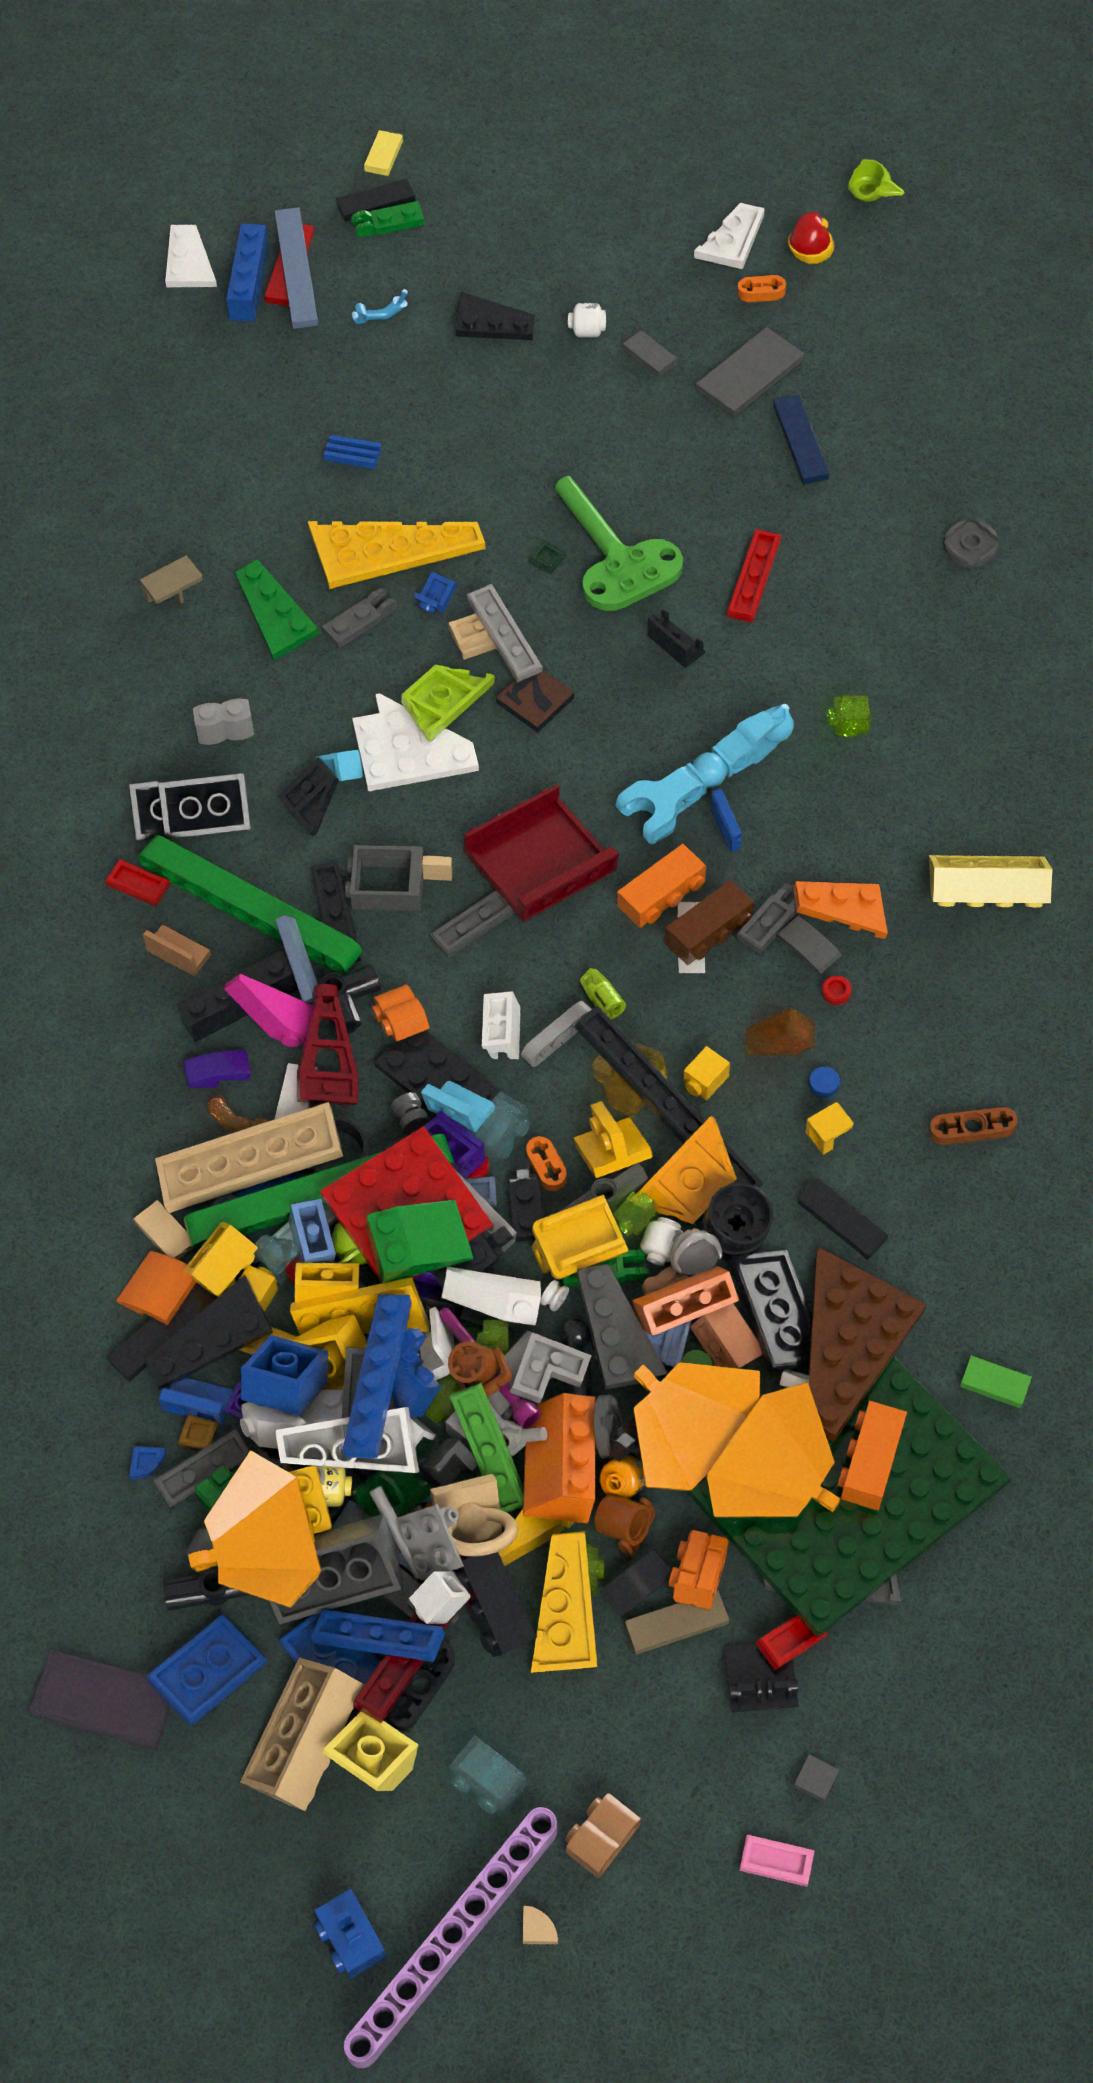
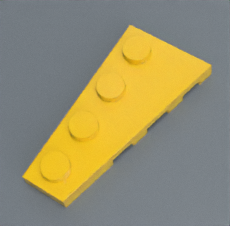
[290,1277,430,1335]

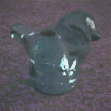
[254,1235,300,1284]

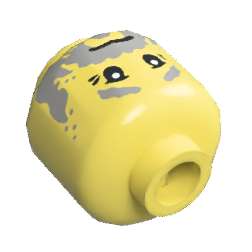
[317,1466,352,1507]

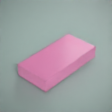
[740,1835,814,1887]

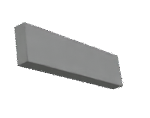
[467,584,542,682]

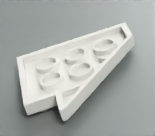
[352,693,479,791]

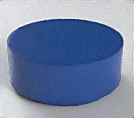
[809,1067,840,1098]

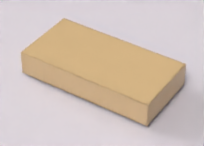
[133,1200,193,1260]

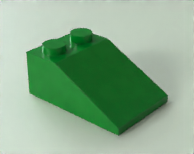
[365,1200,473,1283]

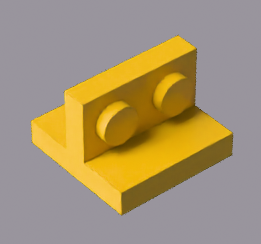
[574,1101,652,1178]

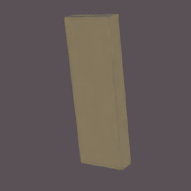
[625,1590,730,1655]

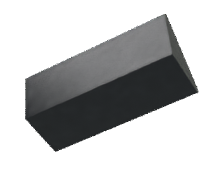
[129,772,251,840]

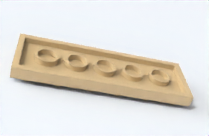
[155,1102,343,1213]

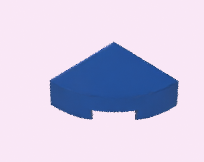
[129,1446,167,1480]

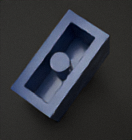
[392,1328,442,1418]

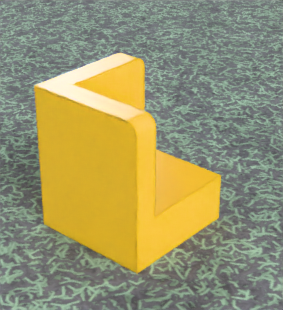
[805,1102,853,1155]

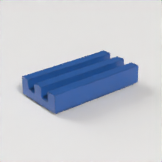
[323,435,381,469]
[711,789,742,852]

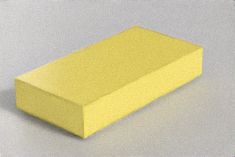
[364,130,403,176]

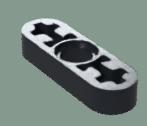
[387,1642,455,1731]

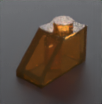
[746,1008,815,1056]

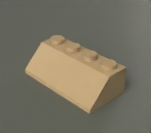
[240,1658,364,1811]

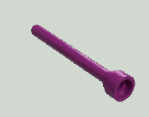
[439,1308,542,1429]

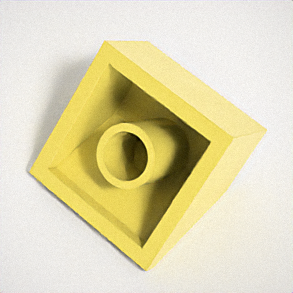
[323,1712,418,1791]

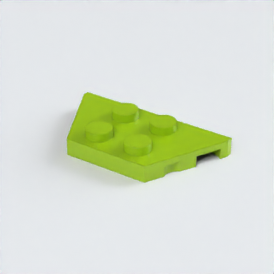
[401,665,495,742]

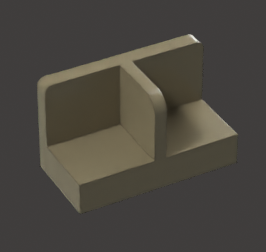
[140,555,203,604]

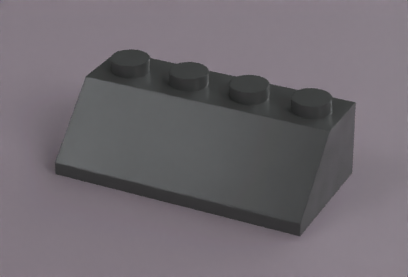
[269,1514,402,1625]

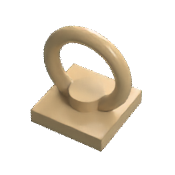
[430,1474,518,1556]

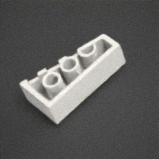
[275,1407,419,1473]

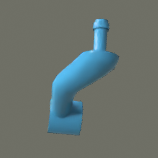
[352,289,408,324]

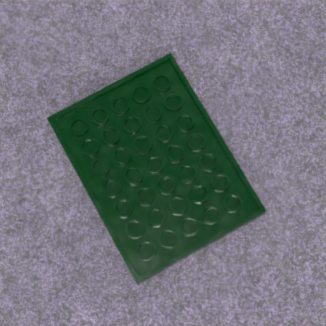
[687,1356,1011,1638]

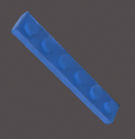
[342,1294,412,1458]

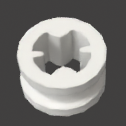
[540,1280,569,1312]

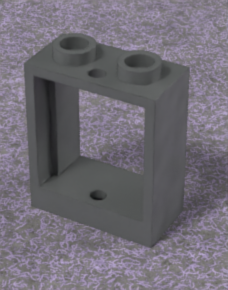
[345,845,424,911]

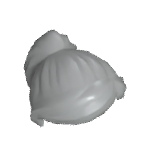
[670,1229,722,1276]

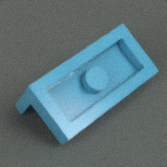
[421,1081,495,1133]

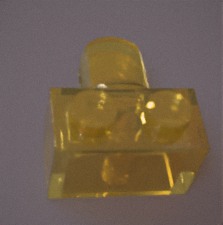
[593,1043,668,1118]

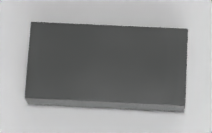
[623,330,677,378]

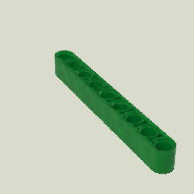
[137,835,362,975]
[183,1134,455,1249]

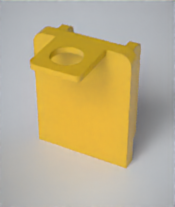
[532,1195,629,1279]

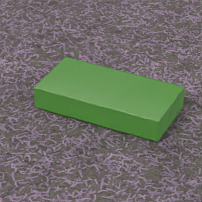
[960,1355,1032,1409]

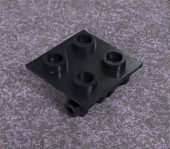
[724,1644,799,1712]

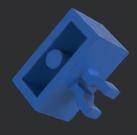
[313,1889,387,1979]

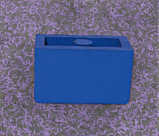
[159,1378,234,1426]

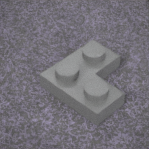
[510,1332,591,1404]

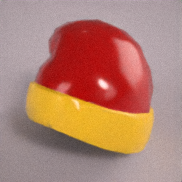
[788,212,834,264]

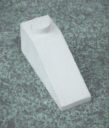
[442,1267,541,1325]

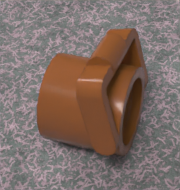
[448,1341,512,1398]
[595,1493,656,1557]

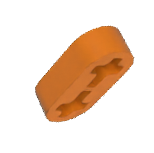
[737,275,786,302]
[526,1136,567,1191]

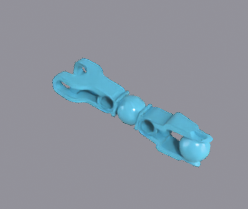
[616,704,794,844]

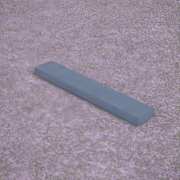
[275,207,318,329]

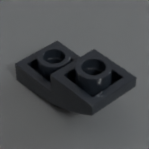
[600,1549,672,1617]

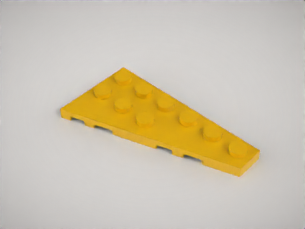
[308,521,485,589]

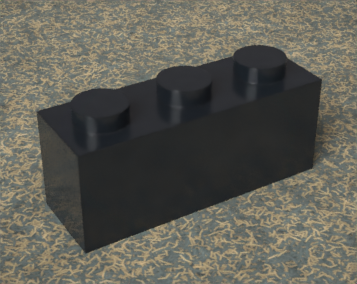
[453,1552,537,1658]

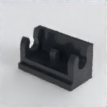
[647,608,705,668]

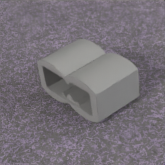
[193,698,254,745]

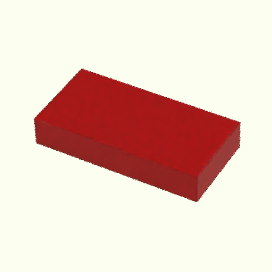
[105,859,171,906]
[755,1615,828,1671]

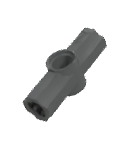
[560,1163,649,1213]

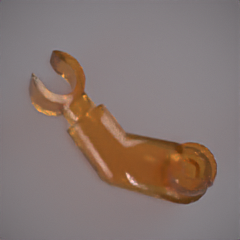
[207,1096,269,1131]

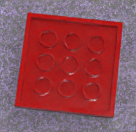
[320,1126,494,1283]

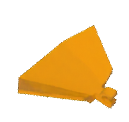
[633,1362,760,1491]
[707,1382,840,1517]
[188,1450,321,1608]

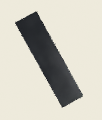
[311,861,361,962]

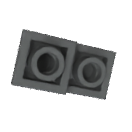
[777,915,842,974]

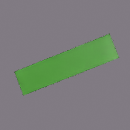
[449,1383,524,1513]

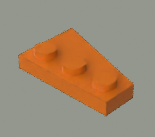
[793,881,888,939]

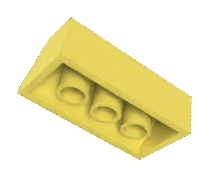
[929,855,1052,908]

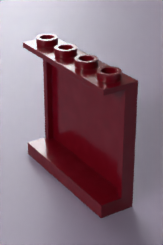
[463,784,619,922]

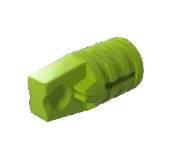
[580,968,626,1019]

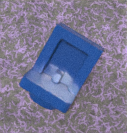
[413,572,458,614]

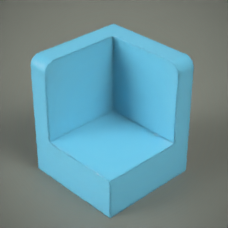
[316,750,363,782]

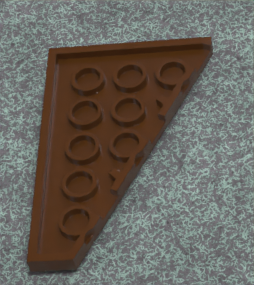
[808,1248,927,1442]

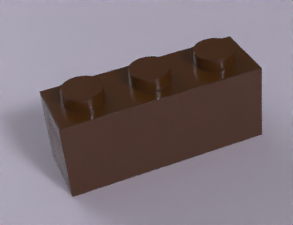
[664,880,754,966]

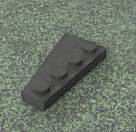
[576,1264,668,1390]

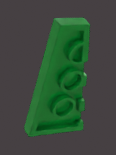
[235,559,319,661]

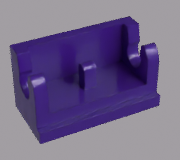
[424,1111,485,1179]

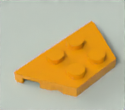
[630,1116,737,1224]

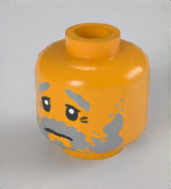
[599,1455,645,1499]

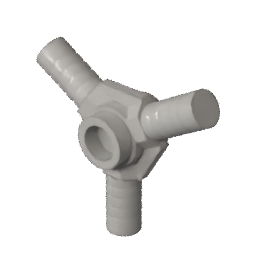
[489,1402,547,1457]

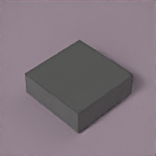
[794,1755,839,1803]

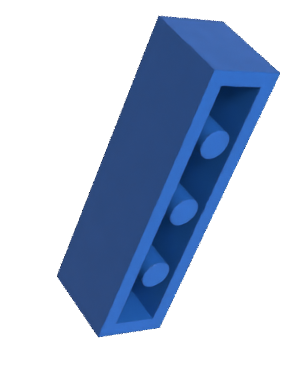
[226,224,269,321]

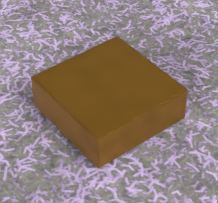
[178,1414,219,1451]

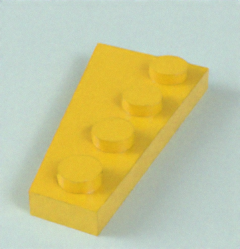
[531,1531,597,1673]

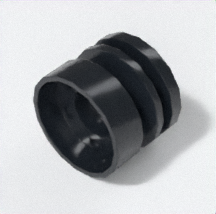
[701,1183,773,1262]

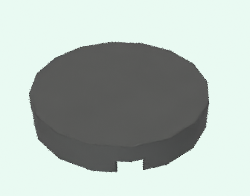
[944,520,998,567]
[594,1395,622,1459]

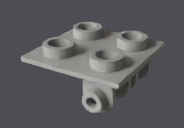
[396,1504,464,1580]

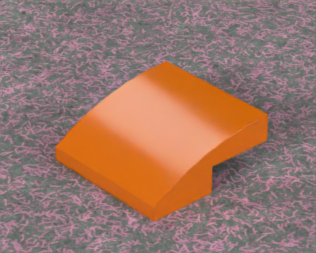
[116,1251,196,1325]

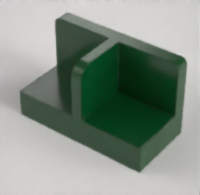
[352,1470,431,1519]

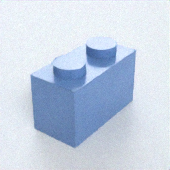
[289,1199,336,1263]

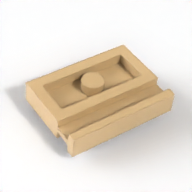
[449,613,497,660]

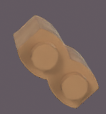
[565,1793,641,1879]

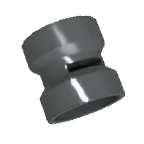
[391,1092,430,1135]

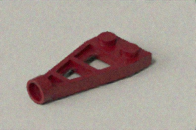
[297,984,358,1105]

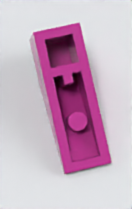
[224,974,313,1047]

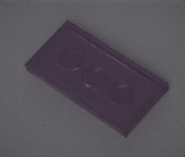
[28,1650,171,1751]

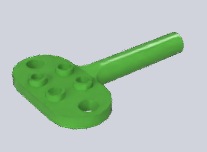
[555,476,683,611]

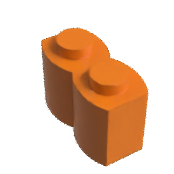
[371,984,430,1042]

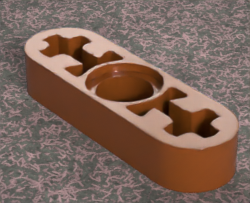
[929,1107,1018,1145]

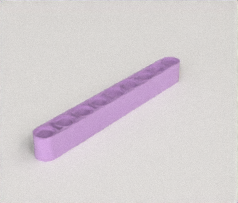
[344,1807,557,2068]

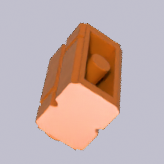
[669,1530,729,1610]

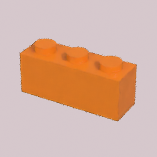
[617,844,706,928]
[632,1266,739,1336]
[838,1400,907,1511]

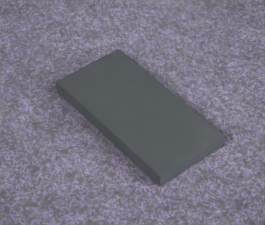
[696,327,805,417]

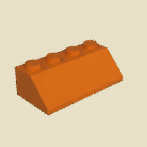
[523,1393,595,1524]

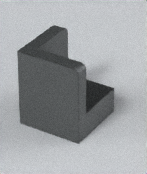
[422,1439,477,1487]

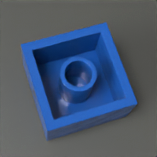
[241,1335,328,1416]

